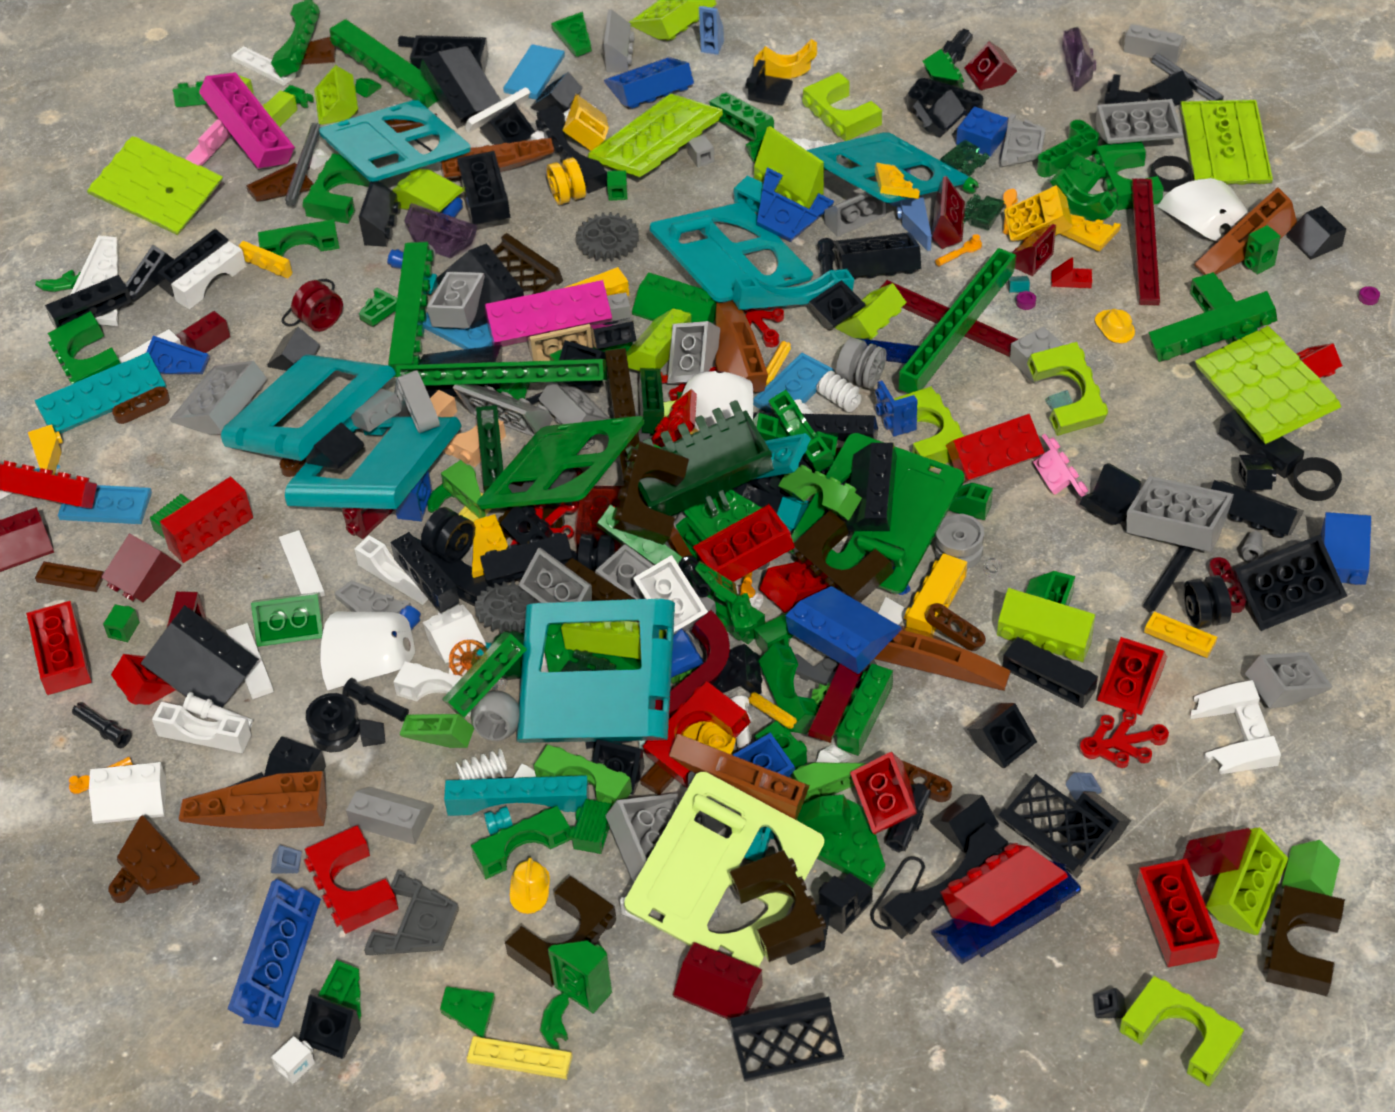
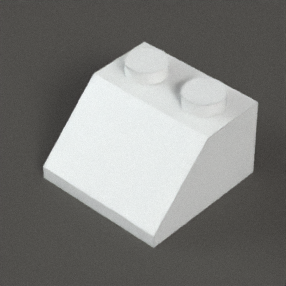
[423,605,486,664]

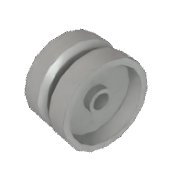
[935,514,984,569]

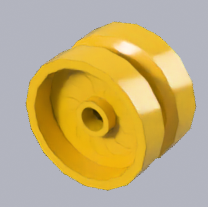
[546,157,586,205]

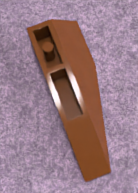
[440,138,554,180]
[1194,187,1297,275]
[715,301,768,392]
[874,625,1011,691]
[669,734,810,821]
[179,771,327,829]

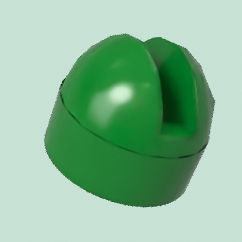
[962,177,979,194]

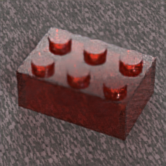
[575,486,624,552]

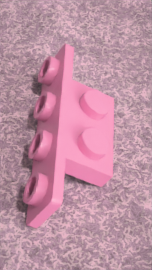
[185,118,231,166]
[1033,434,1089,497]

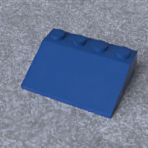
[604,57,694,108]
[785,586,902,674]

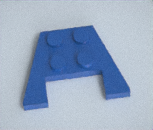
[756,167,834,242]

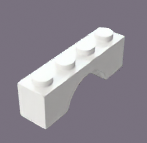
[171,241,246,309]
[354,535,428,605]
[394,661,489,717]
[152,702,251,753]

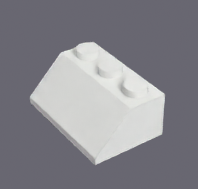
[633,555,708,635]
[89,762,167,824]

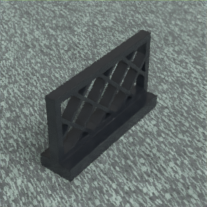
[998,774,1112,879]
[730,996,844,1082]

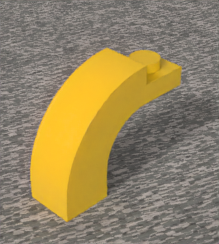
[754,39,818,79]

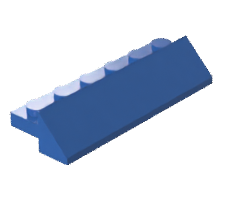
[227,879,321,1028]

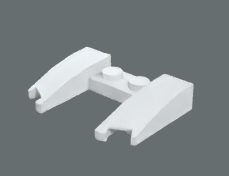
[1190,680,1281,774]

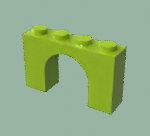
[802,72,882,141]
[213,75,298,128]
[1027,342,1108,436]
[894,386,966,469]
[1120,976,1244,1087]

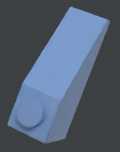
[699,6,724,55]
[897,197,932,251]

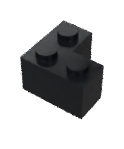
[818,873,873,934]

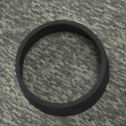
[1149,156,1192,192]
[1293,457,1342,501]

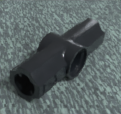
[943,28,973,65]
[886,783,931,853]

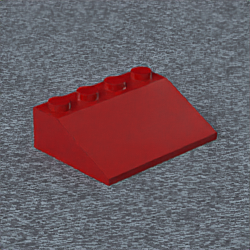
[941,843,1068,927]

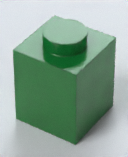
[607,170,628,201]
[103,604,140,643]

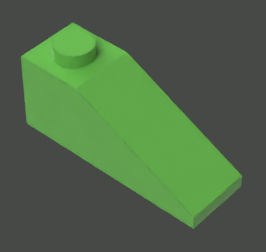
[441,460,486,518]
[399,714,474,748]
[792,763,867,804]

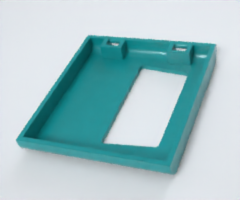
[221,354,396,461]
[285,416,462,509]
[517,599,675,743]

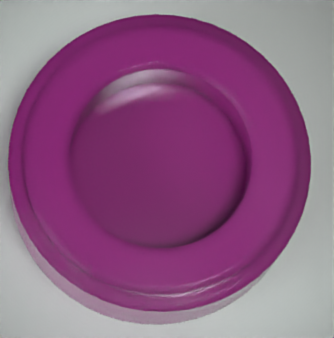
[1358,286,1380,305]
[1016,291,1036,310]

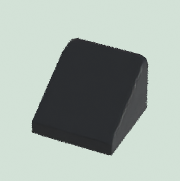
[359,719,386,747]
[1093,988,1126,1018]

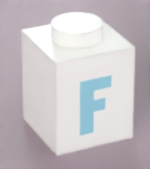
[271,1036,315,1084]

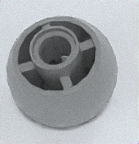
[471,691,519,741]

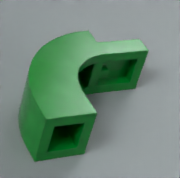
[1050,168,1118,221]

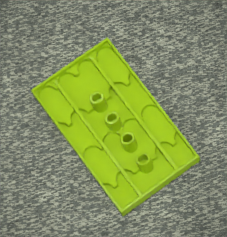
[588,93,723,177]
[1180,100,1273,185]
[87,136,223,235]
[1195,326,1341,444]

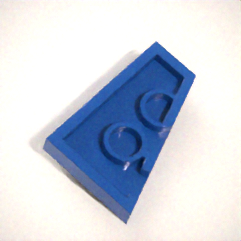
[146,336,210,374]

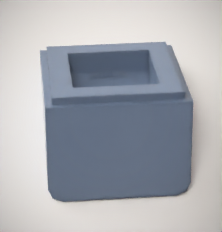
[1066,772,1102,801]
[270,845,302,874]

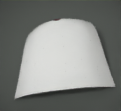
[1157,178,1248,242]
[682,371,753,431]
[321,611,415,691]

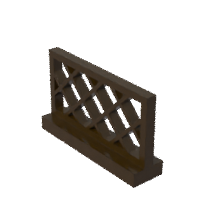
[492,232,563,295]

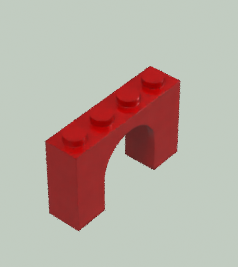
[643,681,751,788]
[303,825,398,934]

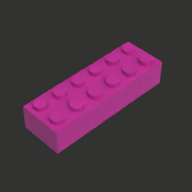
[199,72,295,168]
[484,280,612,347]

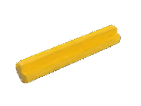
[765,341,791,387]
[748,692,797,729]

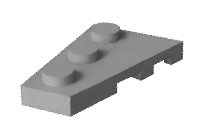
[335,580,411,614]

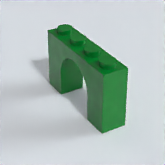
[1093,141,1164,210]
[302,153,375,224]
[48,311,121,384]

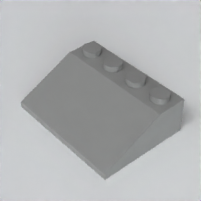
[1096,99,1184,144]
[169,360,267,435]
[453,384,553,437]
[1126,476,1234,552]
[606,793,680,883]

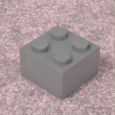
[1010,327,1064,385]

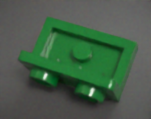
[172,80,207,107]

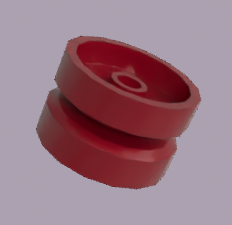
[291,280,343,332]

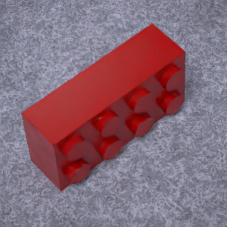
[946,413,1045,484]
[159,476,253,563]
[693,504,795,582]
[26,601,92,695]
[1136,859,1220,968]

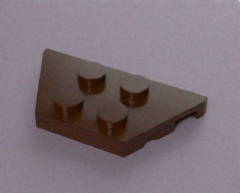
[117,815,200,895]

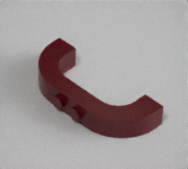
[655,610,730,719]

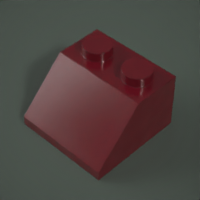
[964,41,1018,91]
[1013,224,1056,277]
[176,311,231,353]
[1182,828,1251,877]

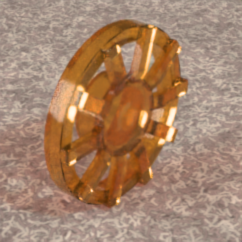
[449,639,488,677]

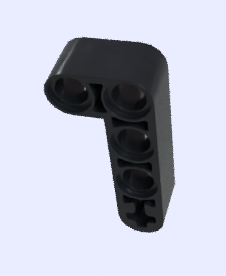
[908,78,984,116]

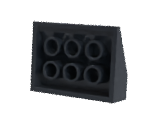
[420,46,501,129]
[834,232,921,279]
[436,243,524,329]
[418,345,503,398]
[1234,535,1348,631]
[140,605,259,708]

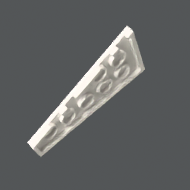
[71,236,118,326]

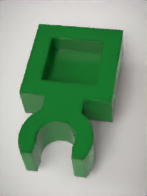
[284,85,314,108]

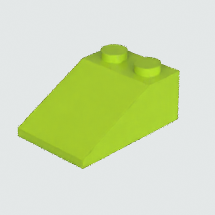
[392,168,464,212]

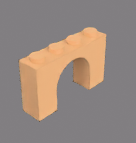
[430,390,506,467]

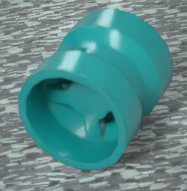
[484,806,513,836]

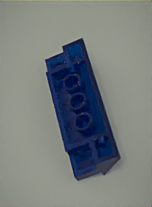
[931,861,1081,965]

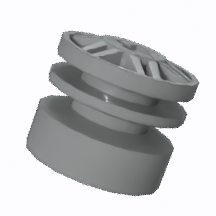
[836,337,887,389]

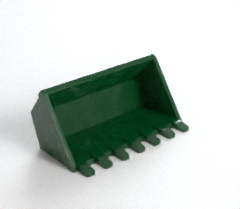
[625,400,774,517]

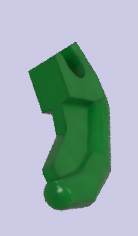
[35,270,81,292]
[427,483,455,513]
[540,992,569,1050]

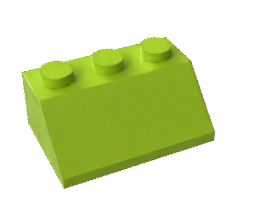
[314,65,358,125]
[835,283,906,340]

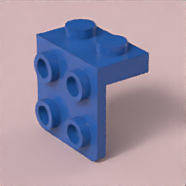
[875,380,918,437]

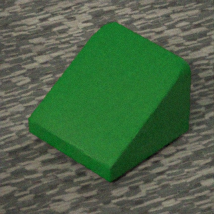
[355,78,382,98]

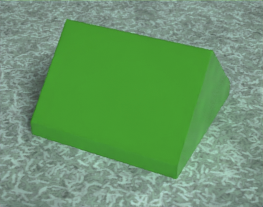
[1281,840,1341,896]

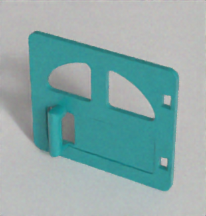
[319,100,471,182]
[807,132,969,203]
[649,203,813,302]

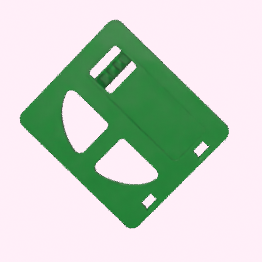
[477,416,645,509]
[789,433,965,594]

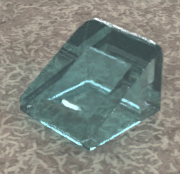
[1045,390,1073,411]

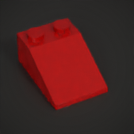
[760,562,828,613]
[1097,637,1167,716]
[850,751,917,835]

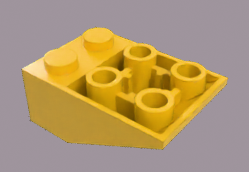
[562,94,609,151]
[1004,185,1073,241]

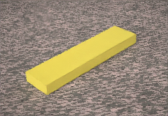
[467,1036,573,1079]

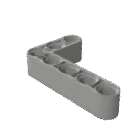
[394,370,440,433]

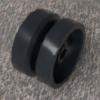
[421,507,476,563]
[578,533,615,572]
[1183,575,1232,629]
[305,693,360,753]

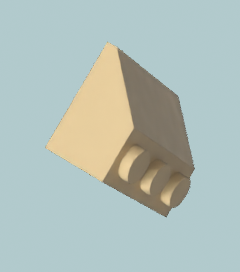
[528,324,593,361]

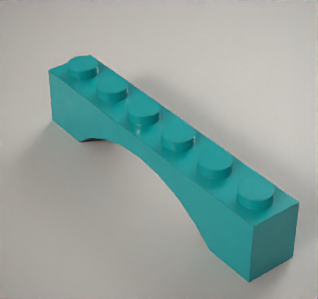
[732,269,855,310]
[444,776,589,816]

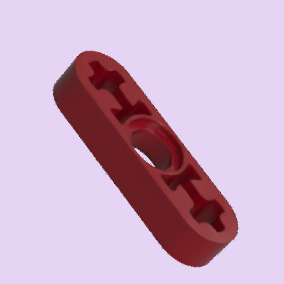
[1208,557,1246,613]

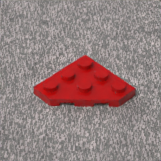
[652,389,697,447]

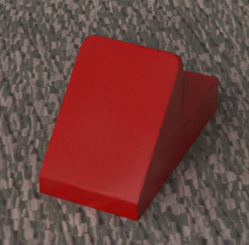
[1051,257,1092,288]

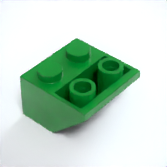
[922,49,965,89]
[1026,571,1075,606]

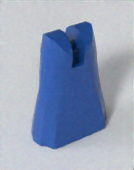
[671,629,704,678]

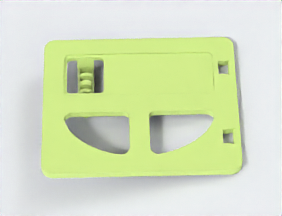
[624,772,824,968]

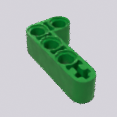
[1037,119,1099,178]

